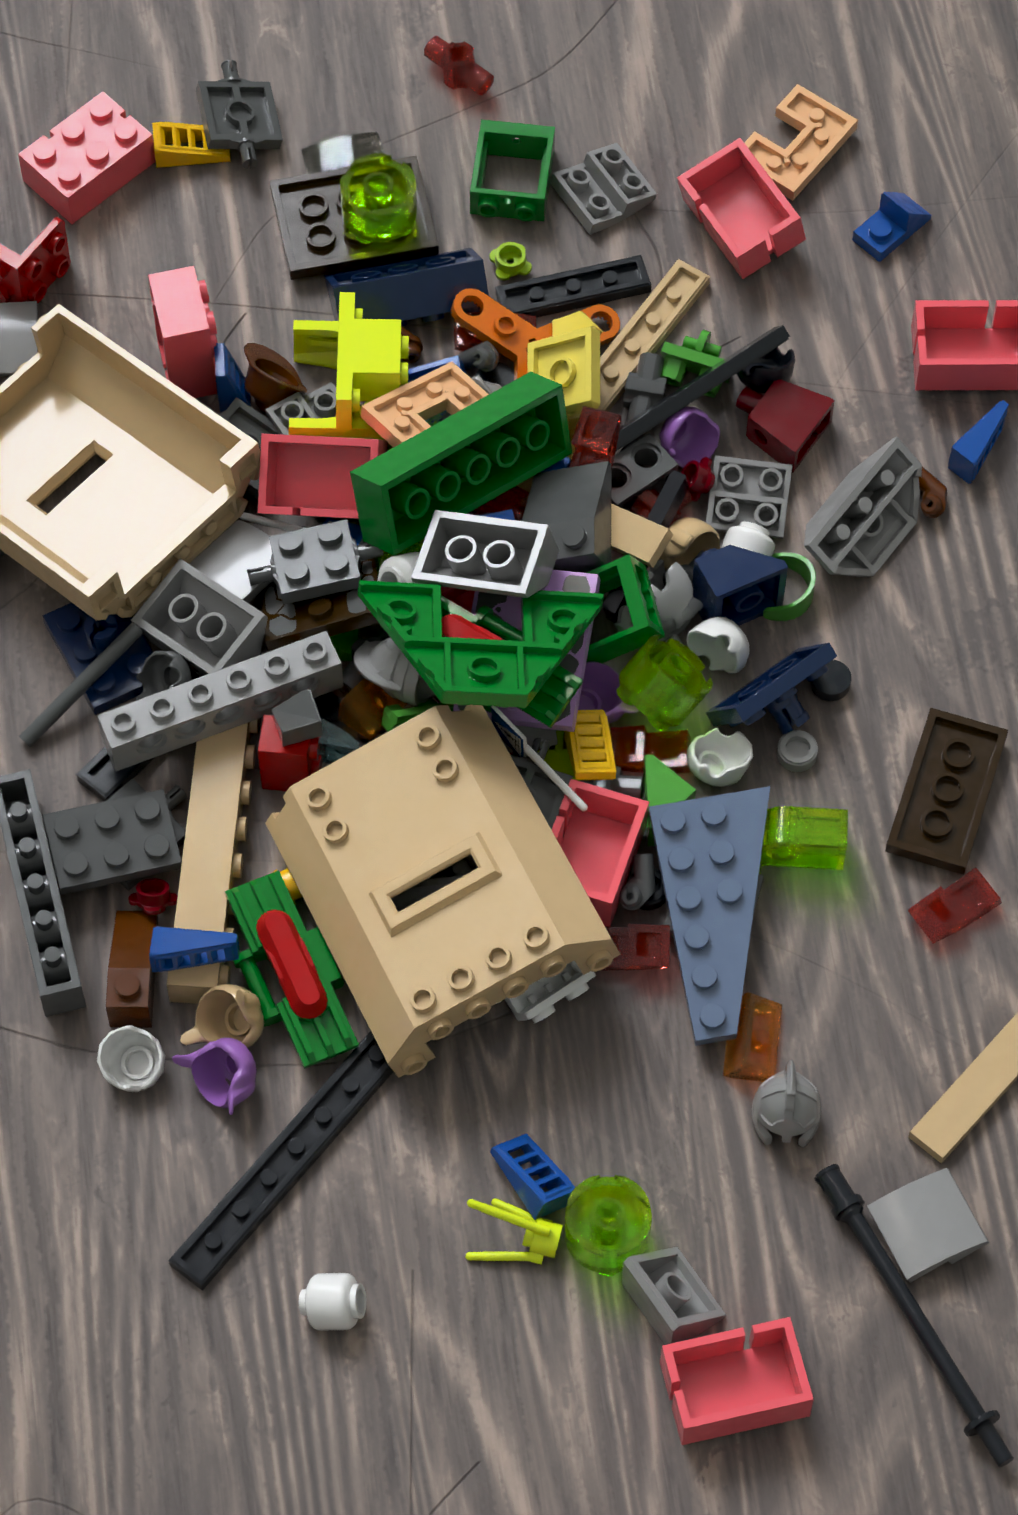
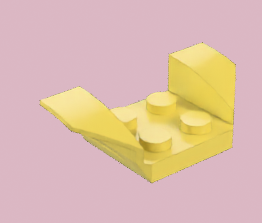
[527,311,603,461]

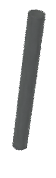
[19,621,144,747]

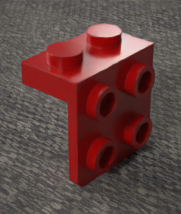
[0,217,71,303]

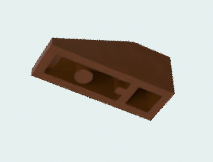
[106,910,158,1028]

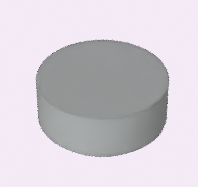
[777,730,818,772]

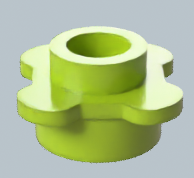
[489,242,532,281]

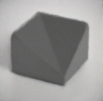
[271,688,323,747]

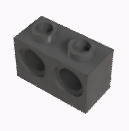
[601,433,679,513]

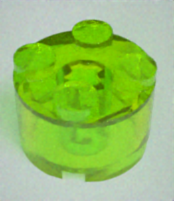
[340,153,417,244]
[616,634,713,732]
[564,1175,652,1277]

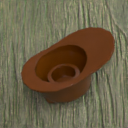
[244,343,307,414]

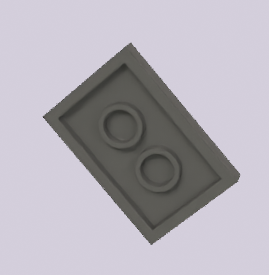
[42,789,182,895]

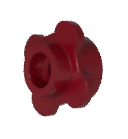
[681,457,715,502]
[128,878,178,915]

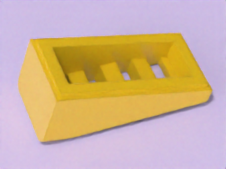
[152,122,231,168]
[564,710,616,780]

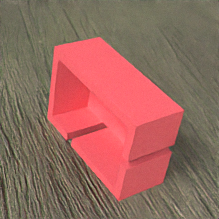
[18,92,156,224]
[677,138,806,280]
[148,266,217,398]
[911,300,1018,391]
[257,433,388,519]
[551,779,649,928]
[660,1317,814,1445]

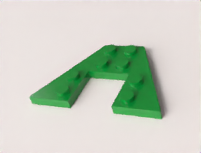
[358,580,604,708]

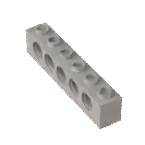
[97,631,343,771]

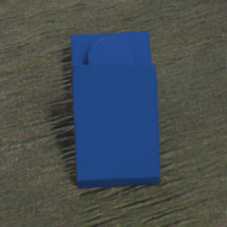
[852,192,931,262]

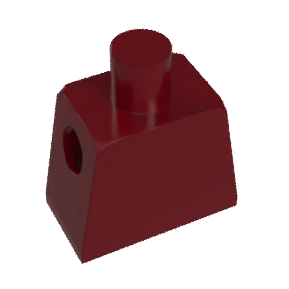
[735,379,835,473]

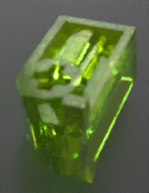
[759,806,848,874]

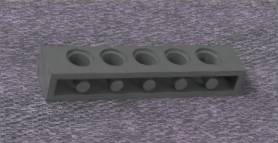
[0,769,86,1017]

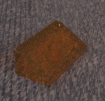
[338,678,408,740]
[723,992,782,1082]

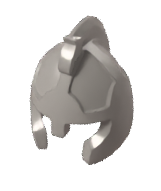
[614,559,703,647]
[354,637,435,707]
[751,1060,822,1148]

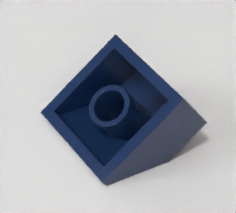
[692,545,788,626]

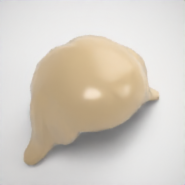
[658,517,720,571]
[180,984,264,1048]

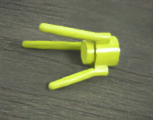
[465,1198,563,1265]

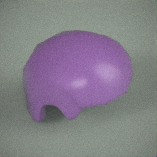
[659,406,720,468]

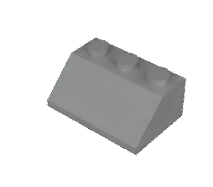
[411,510,559,598]
[131,558,268,676]

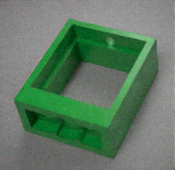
[470,119,555,221]
[586,554,665,663]

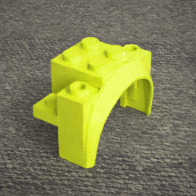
[289,292,409,441]

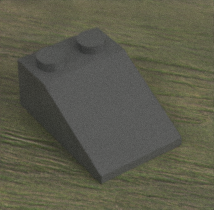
[522,461,611,573]

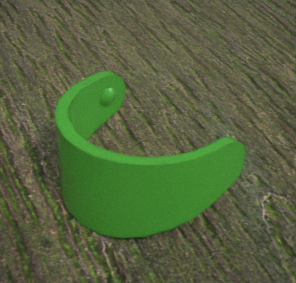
[763,552,816,621]

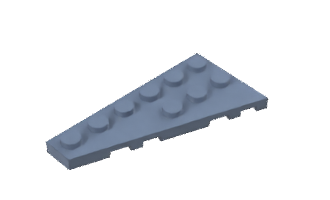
[649,786,770,1046]

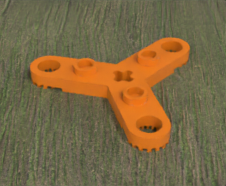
[451,288,620,380]

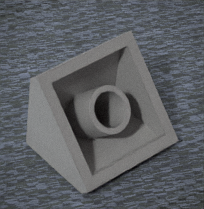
[621,1247,726,1345]

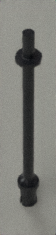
[814,1164,1014,1468]

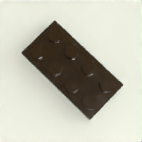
[885,708,1009,875]

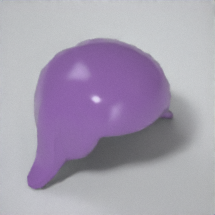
[578,661,639,723]
[172,1037,257,1115]

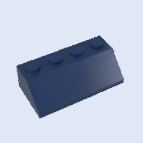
[324,248,489,327]

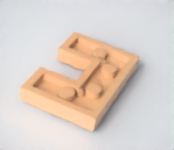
[744,84,858,201]
[360,362,489,448]

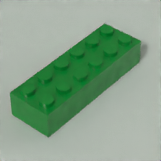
[350,372,573,556]

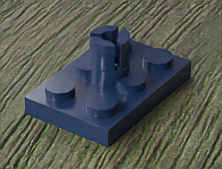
[42,602,154,715]
[706,643,837,734]

